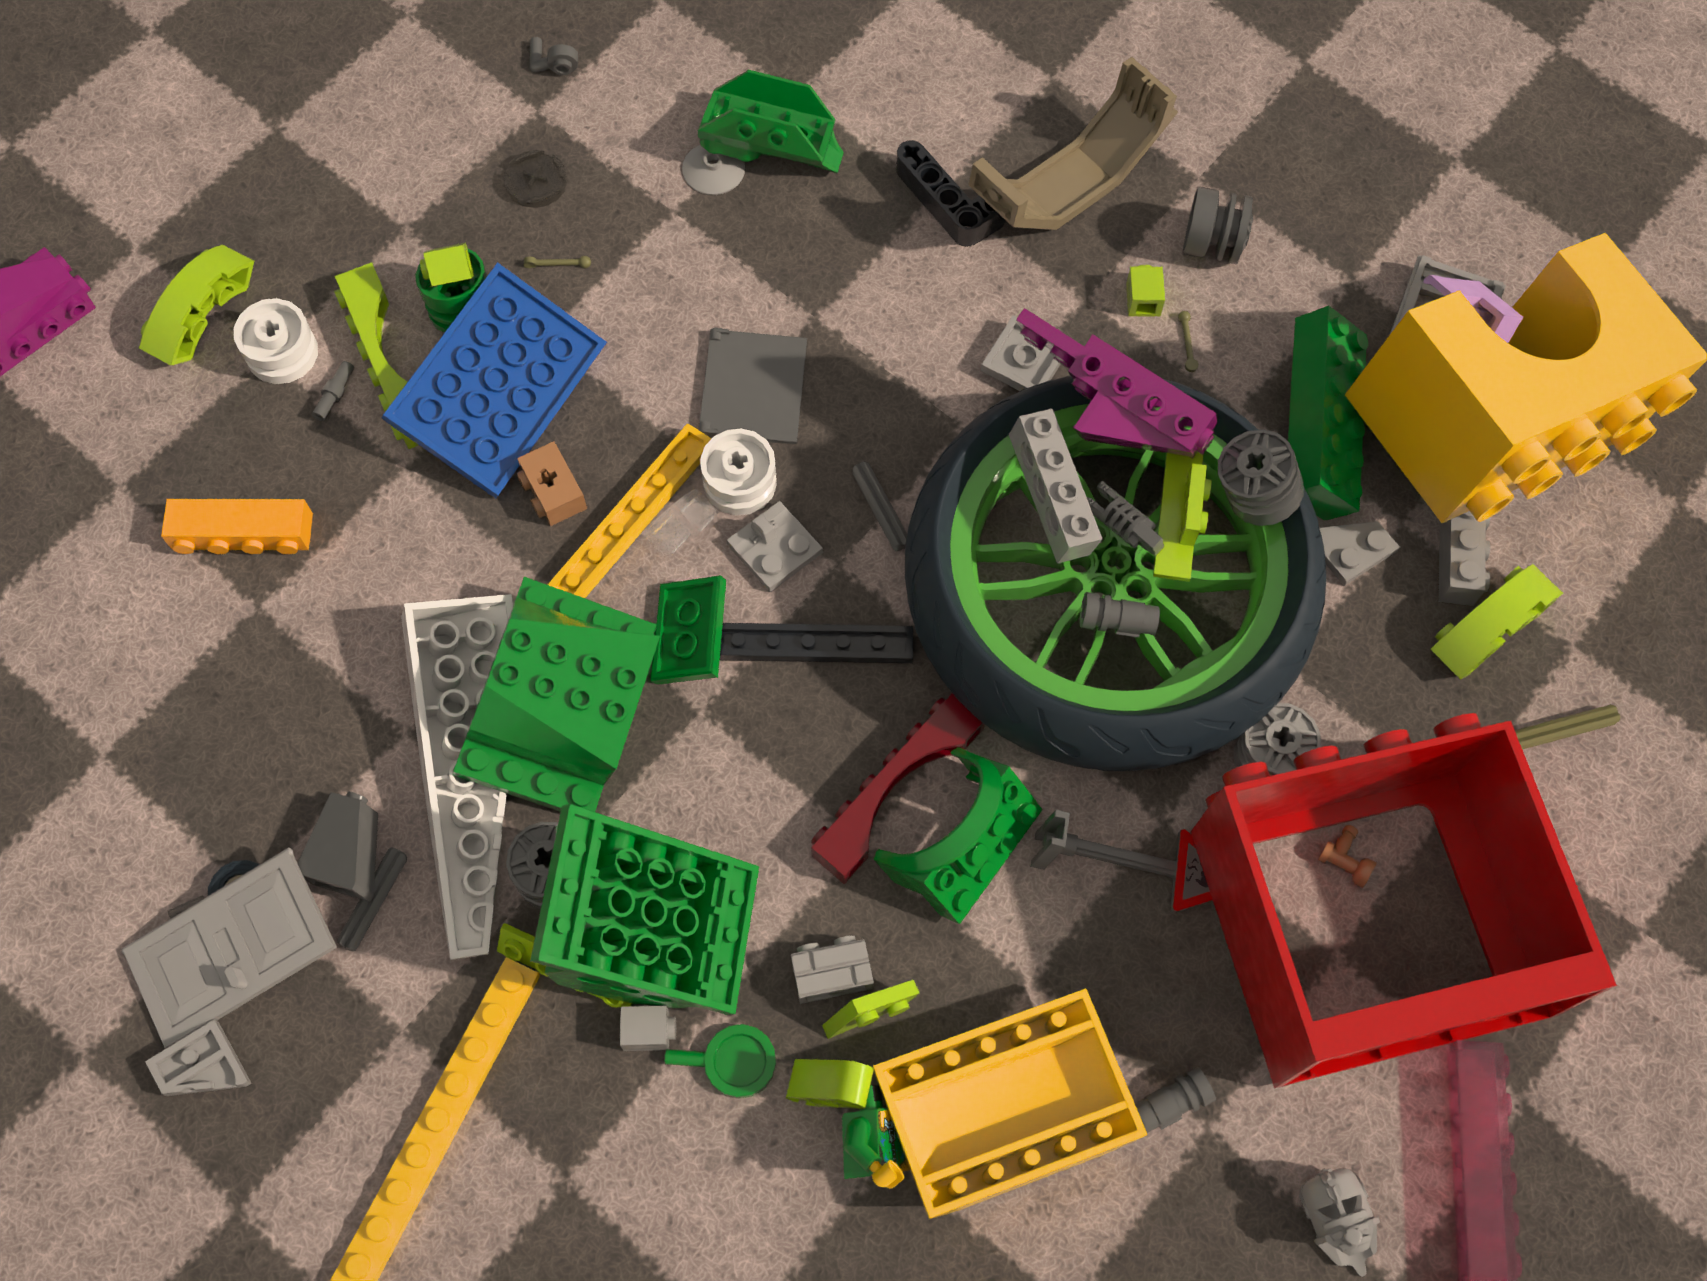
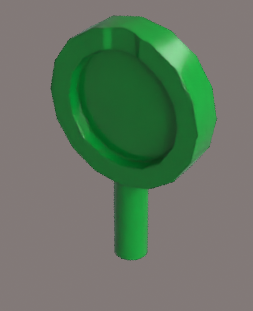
[665,1024,776,1099]

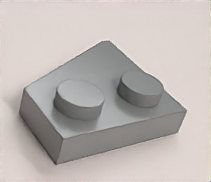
[145,1019,252,1096]

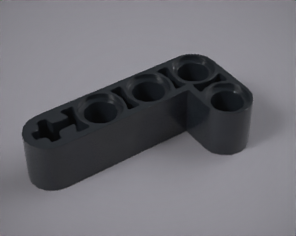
[896,140,1006,247]

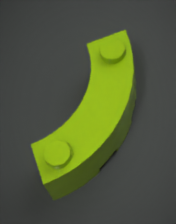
[139,245,254,366]
[1431,564,1564,680]

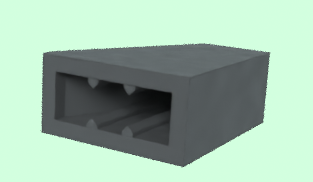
[297,791,378,902]

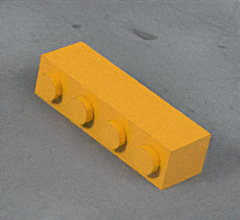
[161,499,313,554]

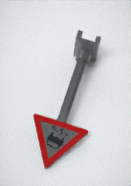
[1030,809,1213,913]

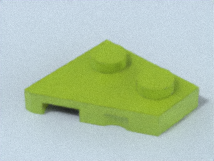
[822,979,919,1039]

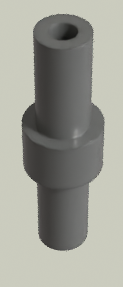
[312,361,354,421]

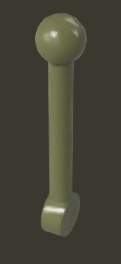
[524,256,591,268]
[1178,311,1199,372]

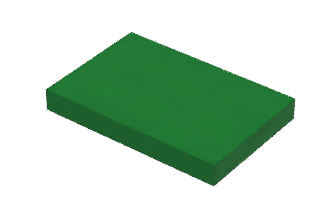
[651,575,726,684]

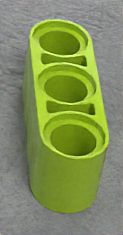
[785,1059,874,1109]

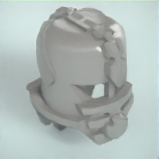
[1299,1168,1381,1277]

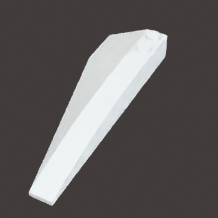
[401,594,513,960]

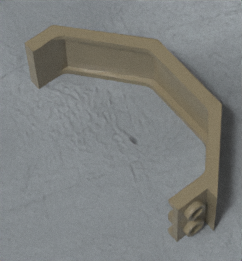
[969,57,1178,230]

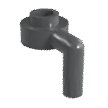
[529,37,578,75]

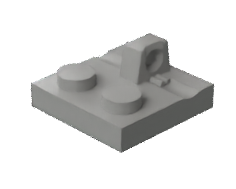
[727,501,823,592]

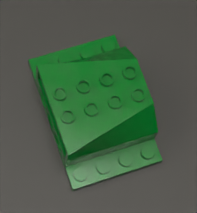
[452,577,660,812]
[530,804,759,1015]

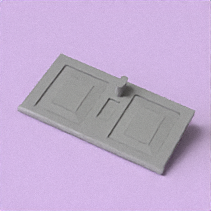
[122,848,337,1049]

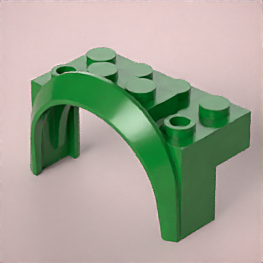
[874,747,1043,924]

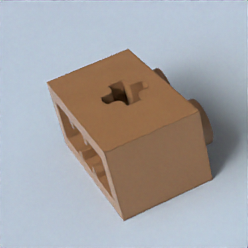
[516,441,587,526]

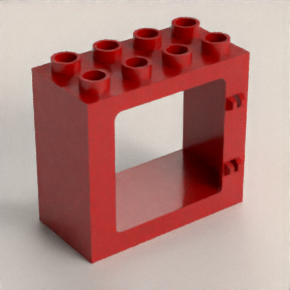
[1190,713,1617,1089]

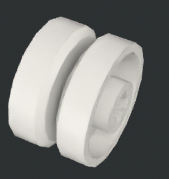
[234,298,318,384]
[700,428,777,516]

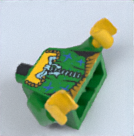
[842,1085,910,1189]

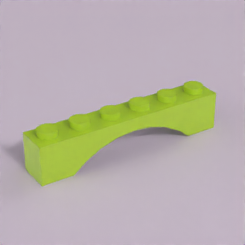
[334,262,419,449]

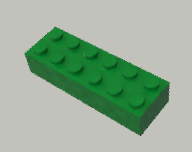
[1288,305,1368,520]

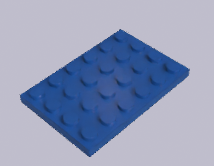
[381,262,607,499]

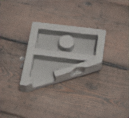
[1319,521,1400,586]

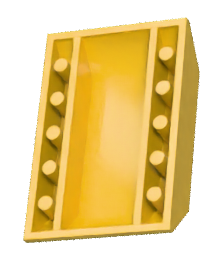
[872,989,1147,1219]

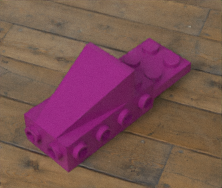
[0,247,96,376]
[1016,308,1217,459]

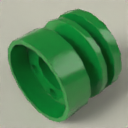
[415,248,487,333]

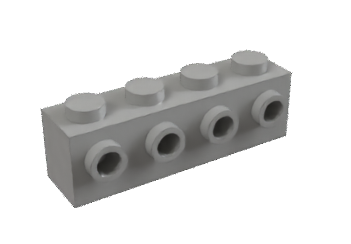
[1439,511,1490,606]

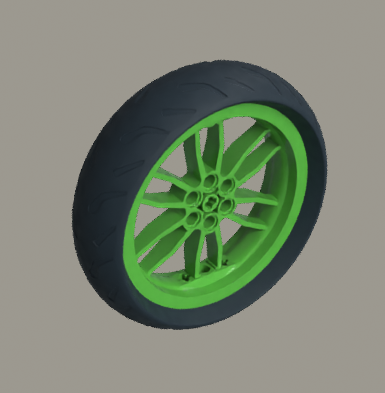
[905,376,1326,771]

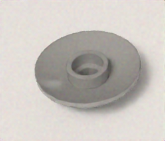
[682,144,745,195]

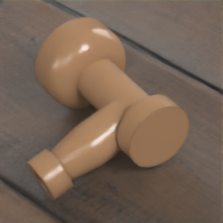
[1318,825,1377,888]

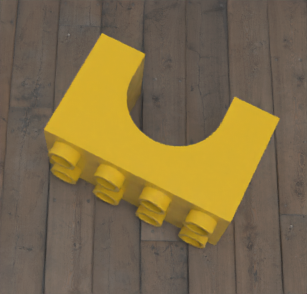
[1345,233,1707,523]

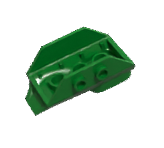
[698,70,844,174]

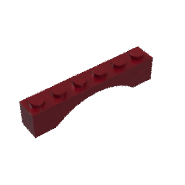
[811,693,985,884]

